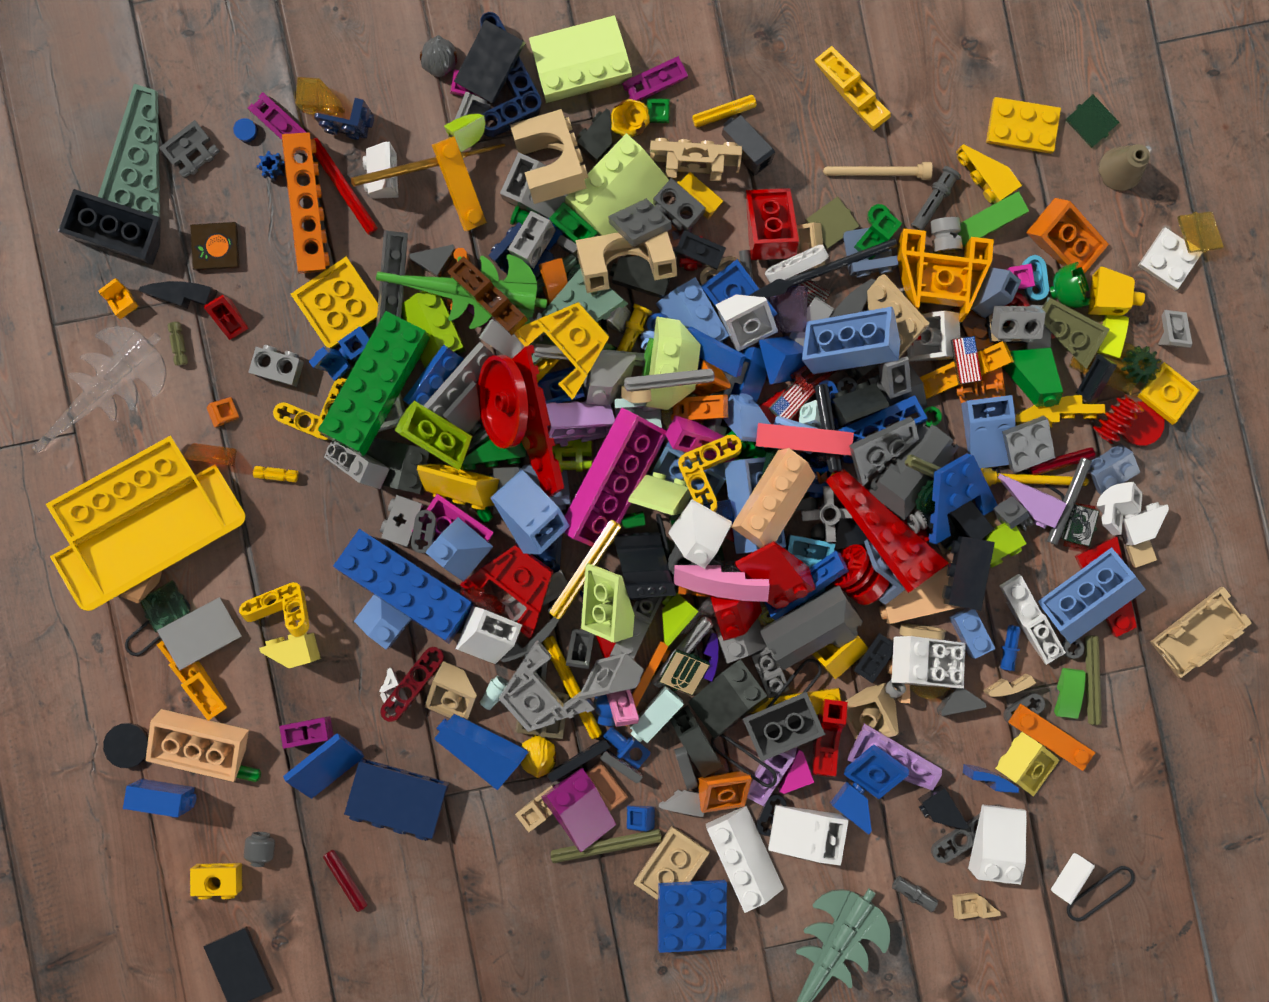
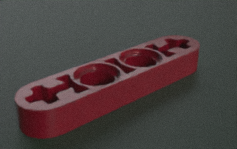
[380,647,445,722]

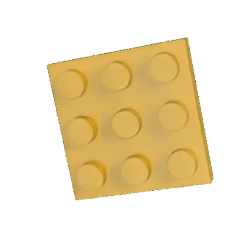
[291,256,378,349]

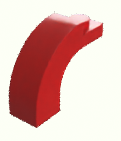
[812,699,848,777]

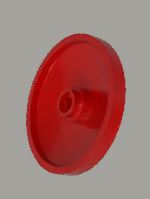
[478,355,528,448]

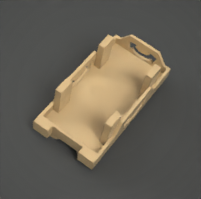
[650,138,742,182]
[1150,587,1252,678]

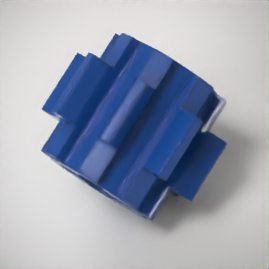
[257,151,285,181]

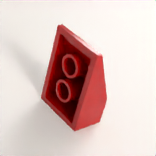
[746,188,799,260]
[735,541,816,609]

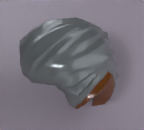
[420,35,457,77]

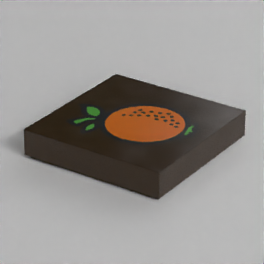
[190,222,239,270]

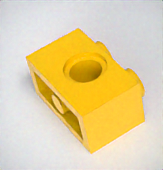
[190,863,242,900]

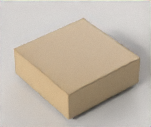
[1126,540,1157,568]

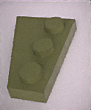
[1042,297,1110,369]

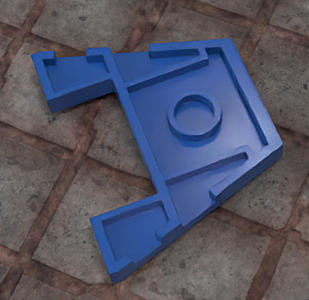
[929,454,998,544]

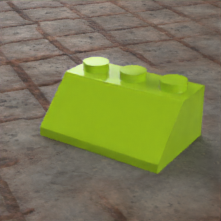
[402,291,466,368]
[395,401,472,470]

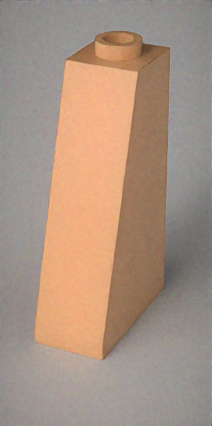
[879,561,960,624]

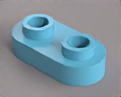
[1022,255,1049,301]

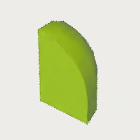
[444,114,485,152]

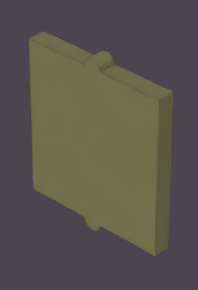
[806,196,859,249]

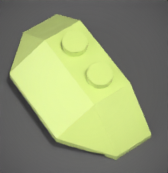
[645,317,701,410]

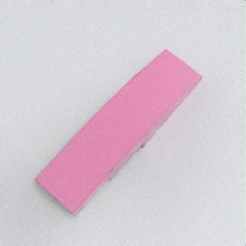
[674,565,769,602]

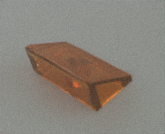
[184,443,237,466]

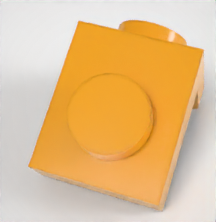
[98,278,139,320]

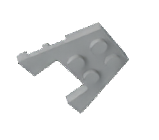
[499,640,595,732]

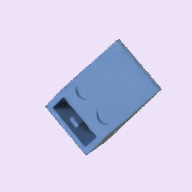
[961,395,1015,469]
[491,470,570,555]

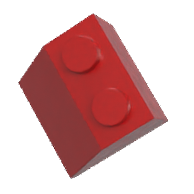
[710,595,762,641]

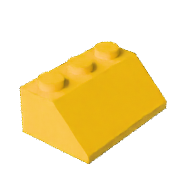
[417,464,499,510]

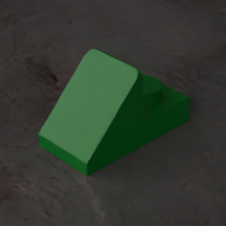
[549,202,598,243]

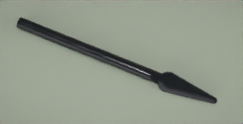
[748,238,897,298]

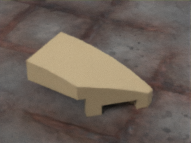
[952,893,1001,920]

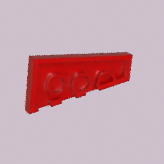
[1075,536,1137,637]

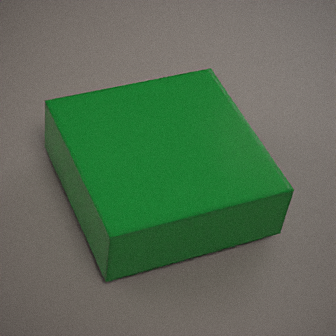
[647,99,670,123]
[622,511,646,529]

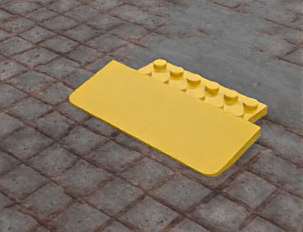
[46,435,245,611]

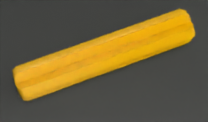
[692,95,757,128]

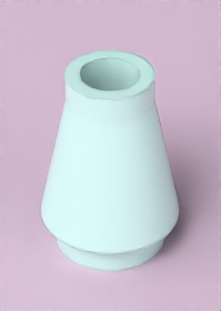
[480,676,508,710]

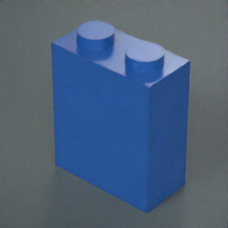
[123,779,196,818]

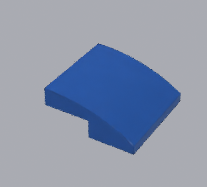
[963,764,1019,793]

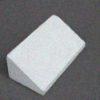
[1051,853,1095,905]

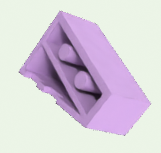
[546,401,615,447]

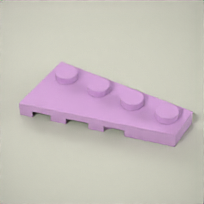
[848,723,942,790]

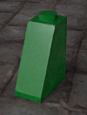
[1003,347,1063,407]

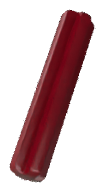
[1029,447,1096,475]
[323,850,367,912]

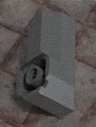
[868,421,959,520]
[760,586,863,670]

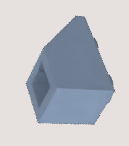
[971,267,1021,318]

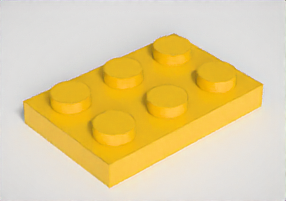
[986,97,1061,154]

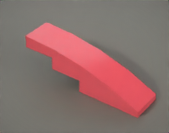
[756,423,854,456]

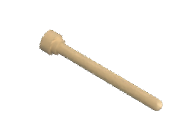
[823,162,932,180]

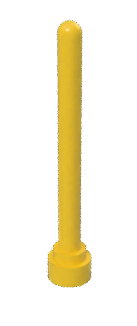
[981,468,1089,486]

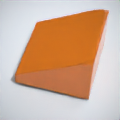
[207,397,239,427]

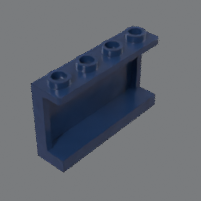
[344,758,450,841]

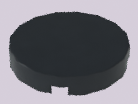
[103,723,149,768]

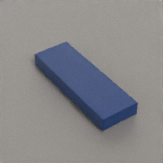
[687,327,746,377]

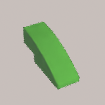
[958,191,1029,247]

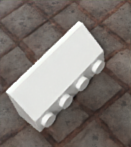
[706,806,784,913]

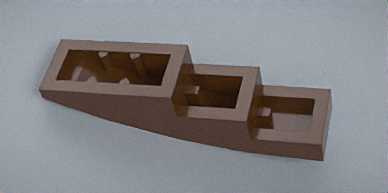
[447,256,528,336]

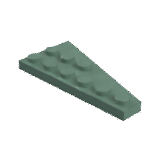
[98,84,160,217]
[529,268,628,366]

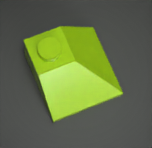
[662,592,699,646]

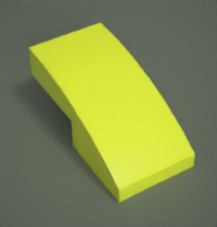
[1097,315,1129,359]

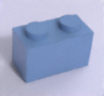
[949,608,995,659]

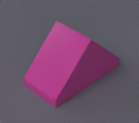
[778,748,814,794]

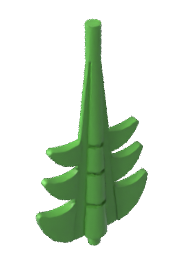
[376,254,547,329]

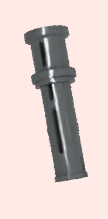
[911,166,961,231]

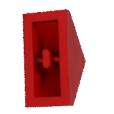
[204,295,249,340]

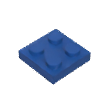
[844,744,909,799]

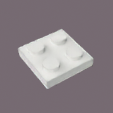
[1138,227,1203,290]

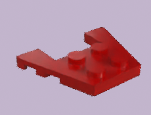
[460,544,553,638]

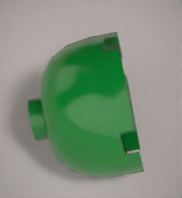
[1050,262,1091,309]

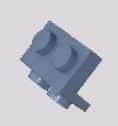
[1088,444,1140,495]

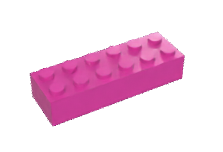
[564,408,667,547]

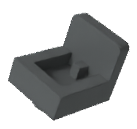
[993,496,1030,529]

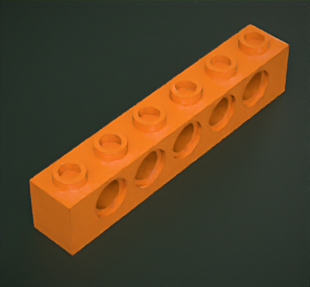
[282,132,329,274]

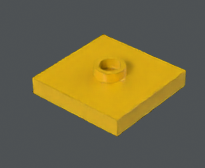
[1137,362,1199,425]

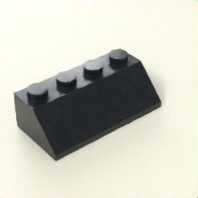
[58,189,161,265]

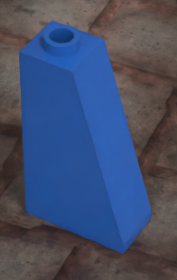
[434,714,528,790]

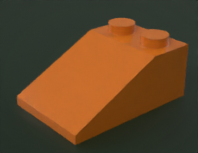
[1026,198,1109,273]

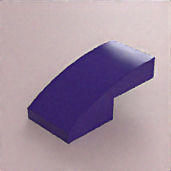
[703,631,719,682]

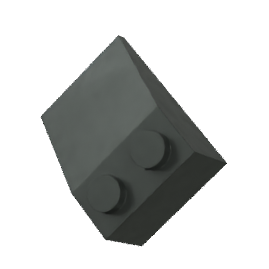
[366,438,433,495]
[688,659,770,739]

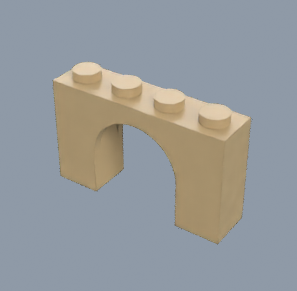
[510,109,588,204]
[576,231,677,293]

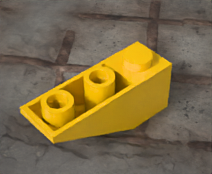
[956,144,1022,204]

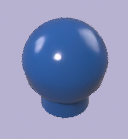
[594,695,615,726]

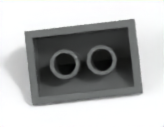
[743,692,825,762]

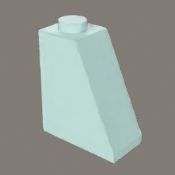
[630,685,684,743]

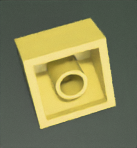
[995,732,1059,797]

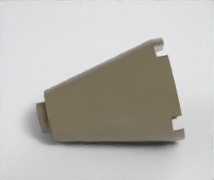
[1098,144,1150,191]

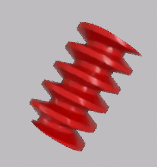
[1093,394,1144,444]

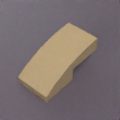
[983,674,1036,697]
[515,784,555,832]

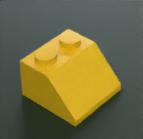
[812,635,868,680]

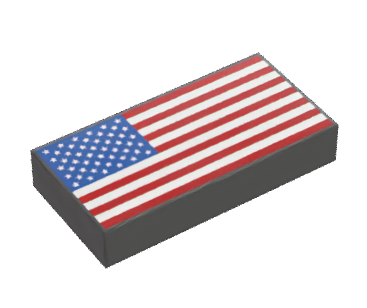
[601,750,643,784]

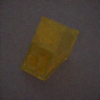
[296,77,345,116]

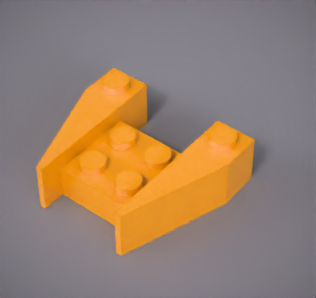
[897,229,994,322]

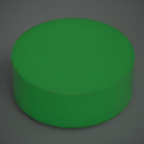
[867,204,890,225]

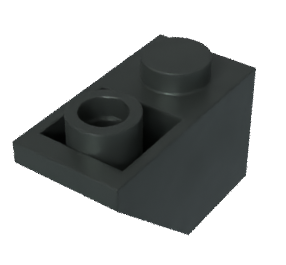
[577,108,612,164]

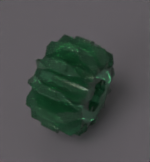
[1121,346,1162,384]

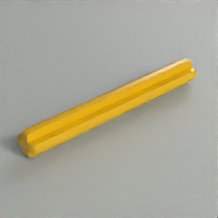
[550,520,621,619]
[543,636,602,739]

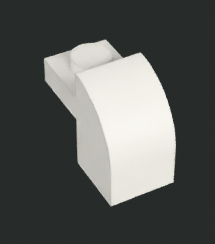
[1097,482,1142,535]

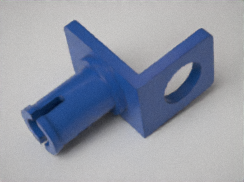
[603,726,651,769]

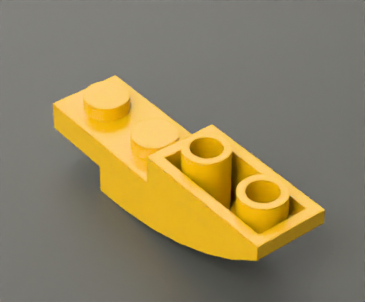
[1015,395,1105,428]

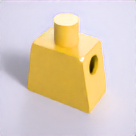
[1088,267,1145,316]

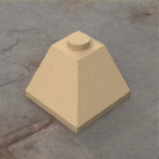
[425,661,477,720]
[846,683,899,739]

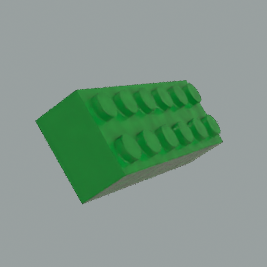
[318,311,430,457]

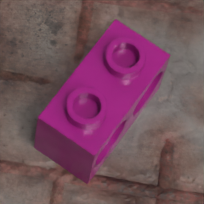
[279,716,334,749]

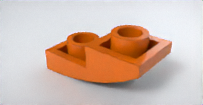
[538,258,568,305]

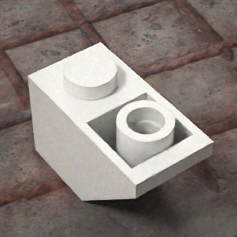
[1122,502,1169,545]

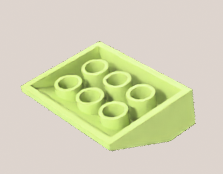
[529,16,632,103]
[565,133,669,236]

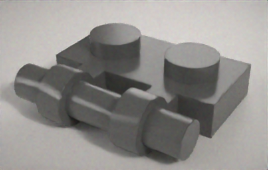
[159,120,220,179]

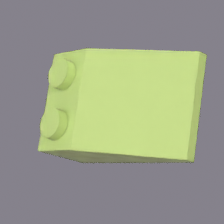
[628,472,693,515]
[581,563,635,643]

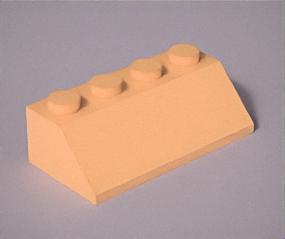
[731,448,816,548]
[146,709,249,782]

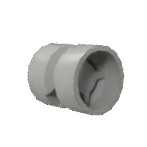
[930,217,963,254]

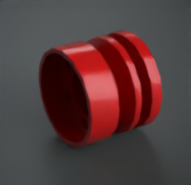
[832,544,890,605]

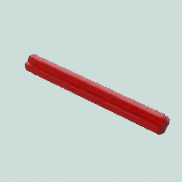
[313,138,378,235]

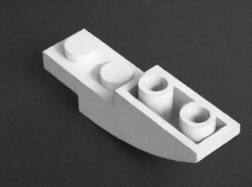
[999,574,1066,665]

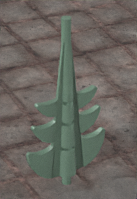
[796,888,890,1002]

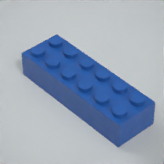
[333,529,475,644]

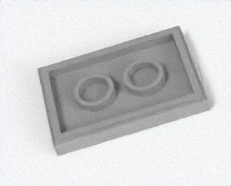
[157,597,242,671]

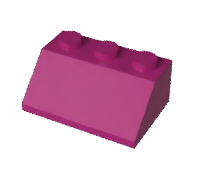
[411,494,494,543]

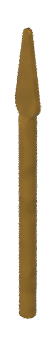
[351,144,505,187]

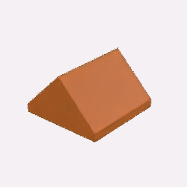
[697,771,752,813]

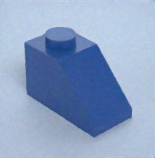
[830,781,872,834]

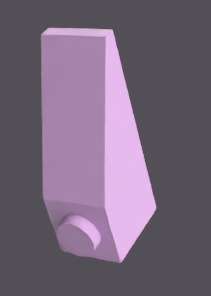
[998,474,1067,529]
[747,747,797,806]

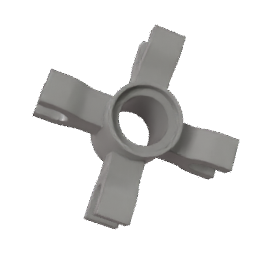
[801,486,852,542]

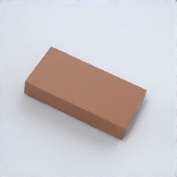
[585,761,628,811]

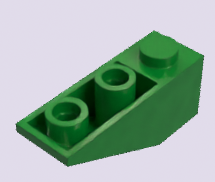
[461,439,526,471]

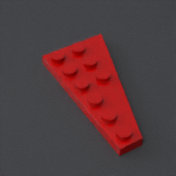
[512,345,564,497]

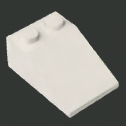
[968,804,1026,885]

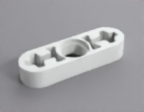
[765,245,829,283]

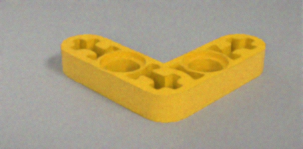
[273,378,347,440]
[678,435,742,512]
[239,582,310,637]

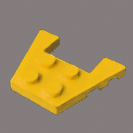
[514,302,609,399]

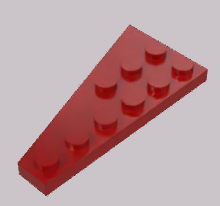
[825,469,949,593]

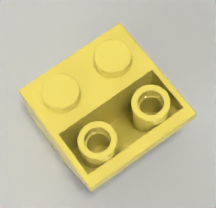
[259,632,321,668]

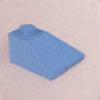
[723,393,771,442]
[425,517,493,582]
[354,595,412,649]

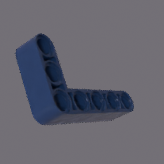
[480,12,541,137]

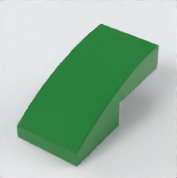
[854,209,902,260]

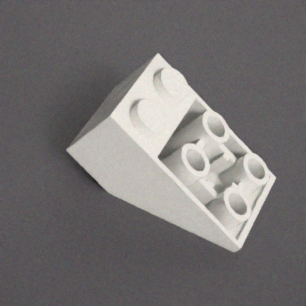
[892,636,965,689]
[768,805,848,865]

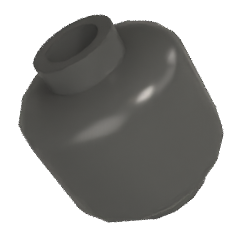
[243,832,275,867]

